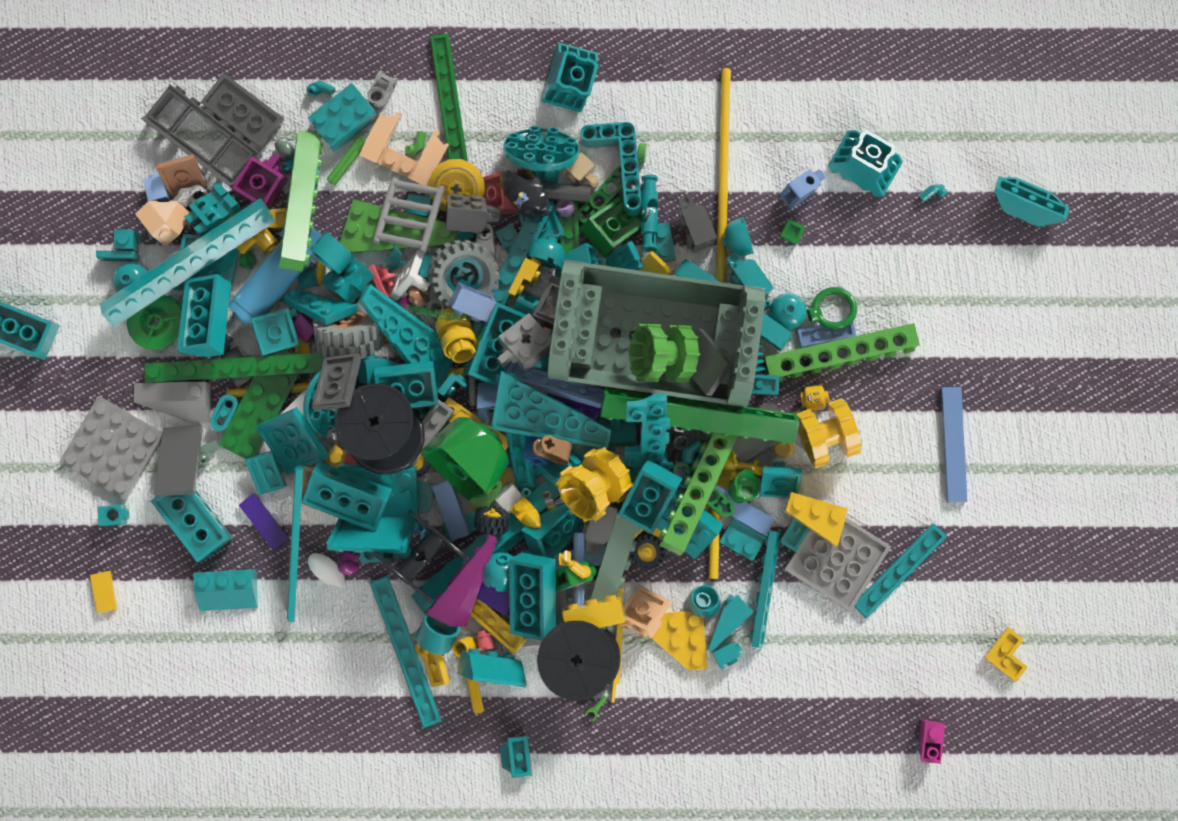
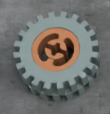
[313,302,384,359]

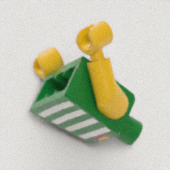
[556,551,596,593]

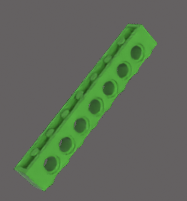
[763,323,920,382]
[659,432,738,556]

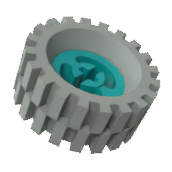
[428,239,500,307]

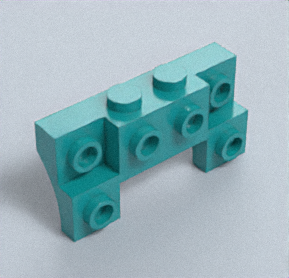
[624,393,670,467]

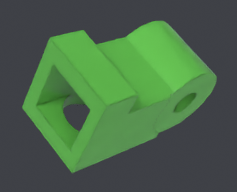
[465,480,502,509]

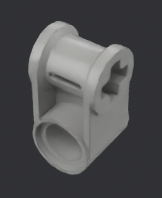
[367,70,398,109]
[476,223,496,259]

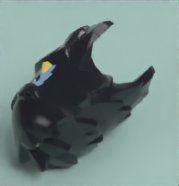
[500,168,551,221]

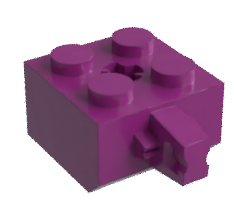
[231,152,289,210]

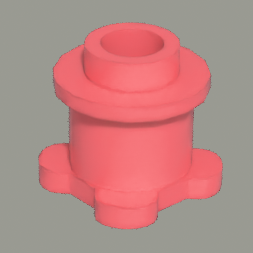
[474,630,498,652]

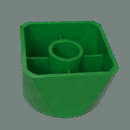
[420,417,509,499]

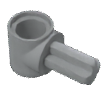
[427,284,446,321]

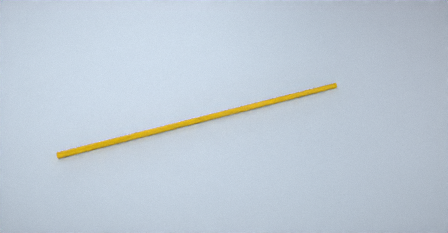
[709,68,731,579]

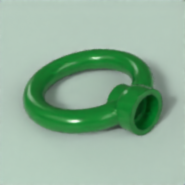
[807,287,858,330]

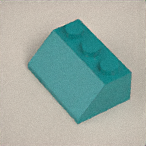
[193,569,258,611]
[457,648,527,688]

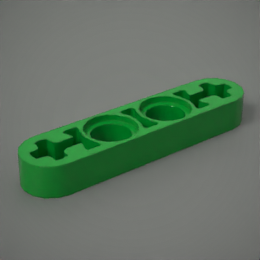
[578,166,632,225]
[671,462,735,517]

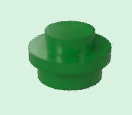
[239,250,256,269]

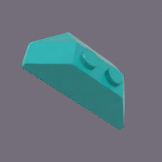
[994,176,1069,227]

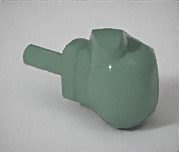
[272,140,294,163]

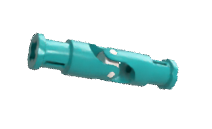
[641,175,658,252]

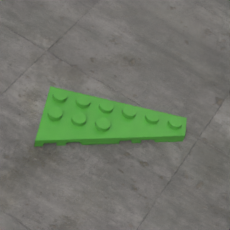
[340,199,459,254]

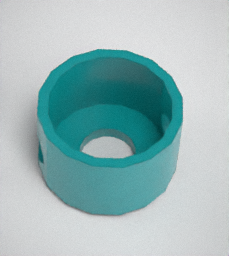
[310,232,354,275]
[416,614,460,655]

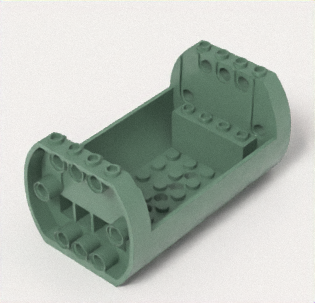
[548,259,765,407]

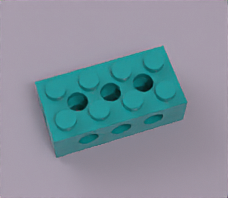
[301,461,392,532]
[150,489,233,562]

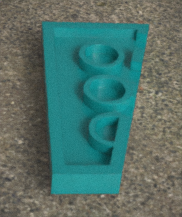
[283,290,359,325]

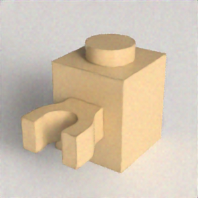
[565,152,599,188]

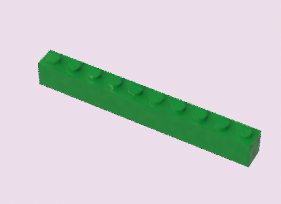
[600,387,800,444]

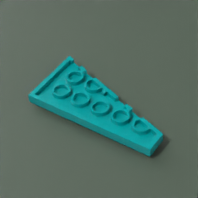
[359,284,454,392]
[491,371,611,449]

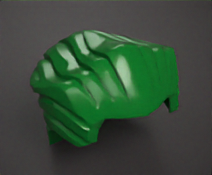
[727,469,761,504]

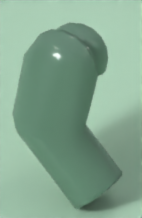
[199,439,221,465]

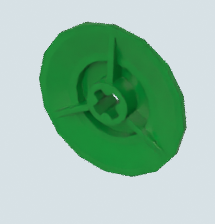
[126,295,181,350]

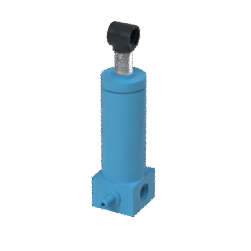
[224,228,322,353]

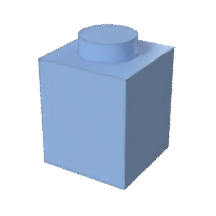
[143,174,172,202]

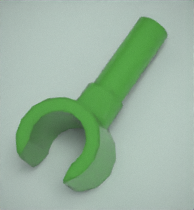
[585,696,607,721]

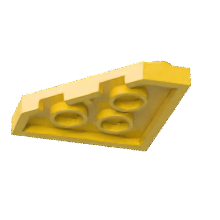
[652,611,708,670]

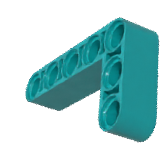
[580,122,641,216]

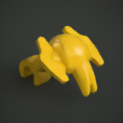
[723,449,768,478]

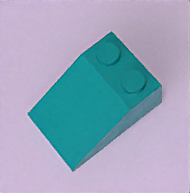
[521,504,584,558]

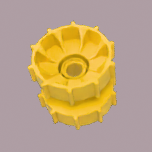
[796,398,862,469]
[556,447,633,522]

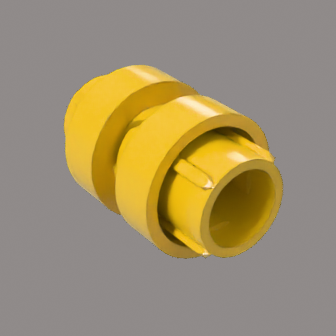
[435,307,477,363]

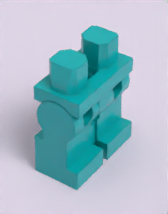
[184,182,242,237]

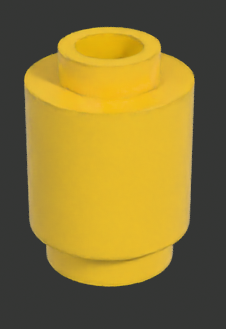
[252,228,279,254]

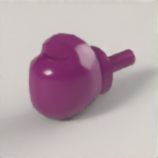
[337,551,360,576]

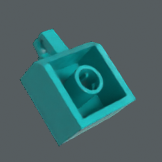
[726,253,774,297]
[321,259,375,303]

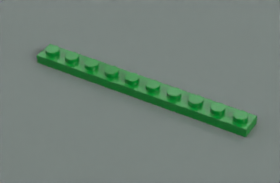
[145,353,330,383]

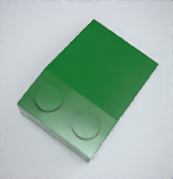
[580,195,642,258]

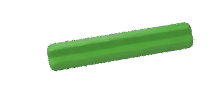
[327,136,366,185]

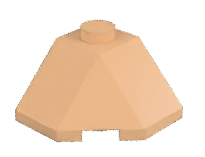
[135,201,189,247]

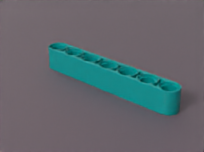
[674,258,792,350]

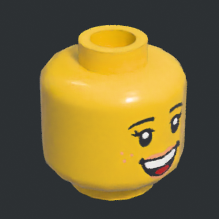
[801,385,830,411]

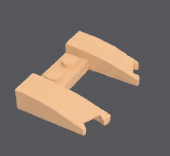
[359,112,449,186]

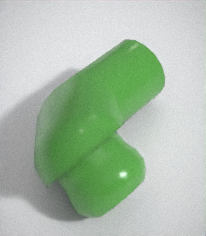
[405,131,426,156]

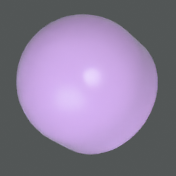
[555,200,575,217]

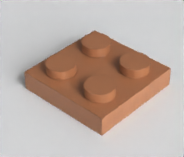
[157,154,207,198]

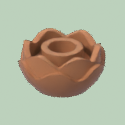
[407,286,427,309]

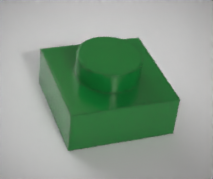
[780,219,806,245]

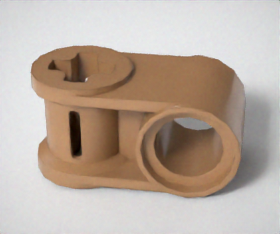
[532,435,572,465]

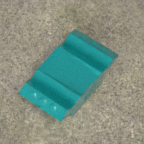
[541,42,599,112]
[828,130,903,197]

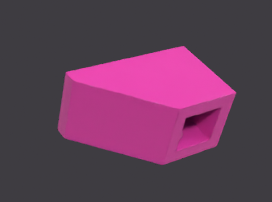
[919,720,945,764]

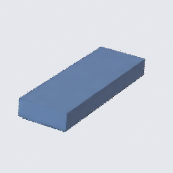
[796,321,856,348]
[432,481,471,541]

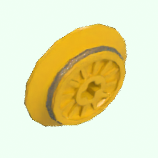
[428,159,485,211]

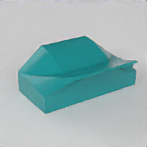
[500,735,532,778]

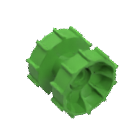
[628,324,700,382]

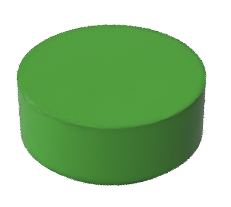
[637,143,647,163]

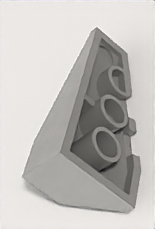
[134,382,211,422]

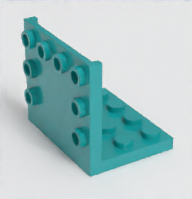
[327,464,420,554]

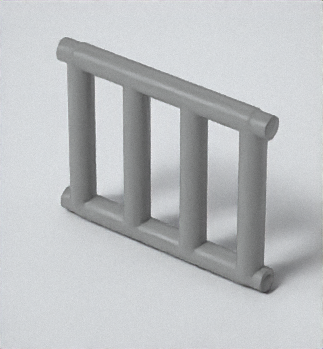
[373,177,445,252]

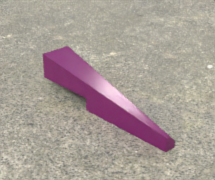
[425,534,497,627]

